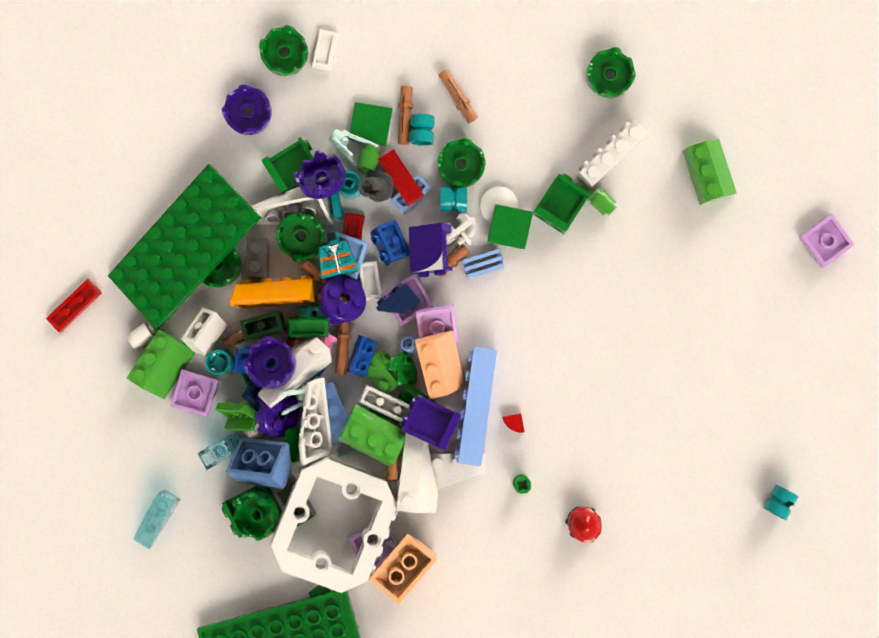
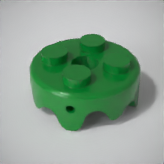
[259,25,309,76]
[586,47,636,98]
[438,138,486,188]
[276,212,325,262]
[202,247,242,288]
[232,490,280,541]

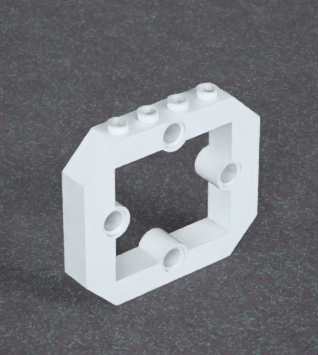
[270,456,398,593]

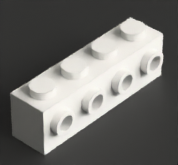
[577,120,648,190]

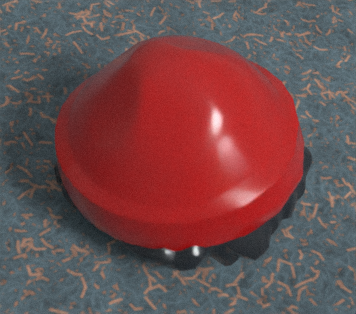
[565,506,602,543]

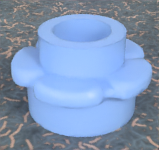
[400,336,417,354]

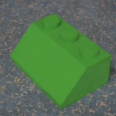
[682,139,737,205]
[127,329,195,399]
[337,404,406,466]

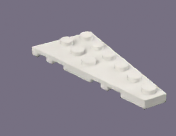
[370,452,486,514]

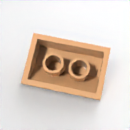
[415,330,466,399]
[369,534,437,605]

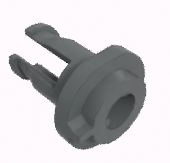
[358,171,394,202]

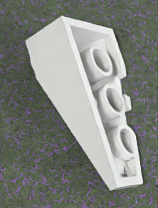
[252,187,333,226]
[258,337,332,408]
[299,377,333,465]
[397,433,438,513]

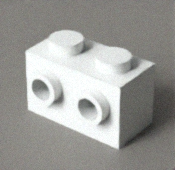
[181,308,227,356]

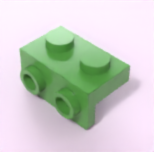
[366,349,398,394]
[215,401,257,431]

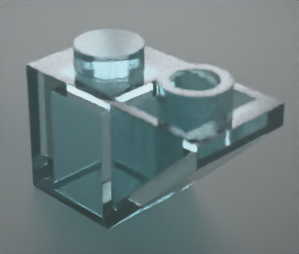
[197,431,241,470]

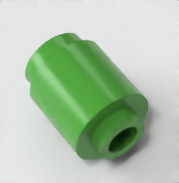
[356,145,380,175]
[588,188,617,216]

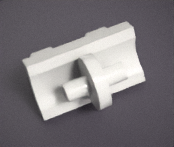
[446,212,476,246]

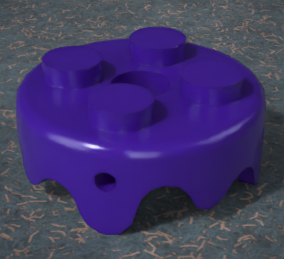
[222,84,272,135]
[294,150,346,199]
[316,275,366,325]
[243,337,296,389]
[254,395,299,438]

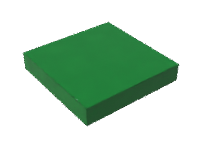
[349,102,393,147]
[487,204,533,249]

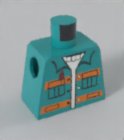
[319,232,360,279]

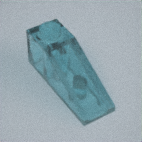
[133,490,181,549]

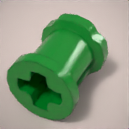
[513,475,531,494]

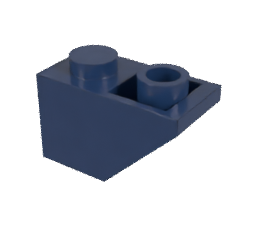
[376,283,421,314]

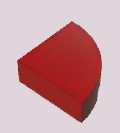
[502,413,525,433]

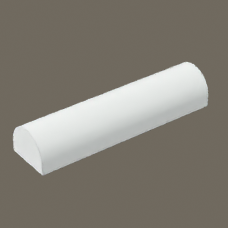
[359,385,412,422]

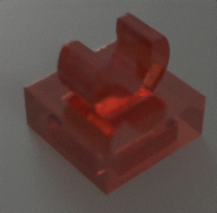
[285,325,305,347]

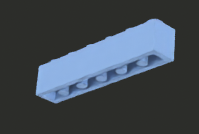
[454,347,497,466]

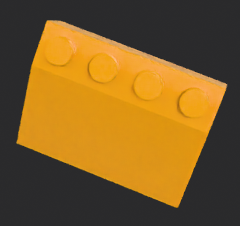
[230,275,317,308]

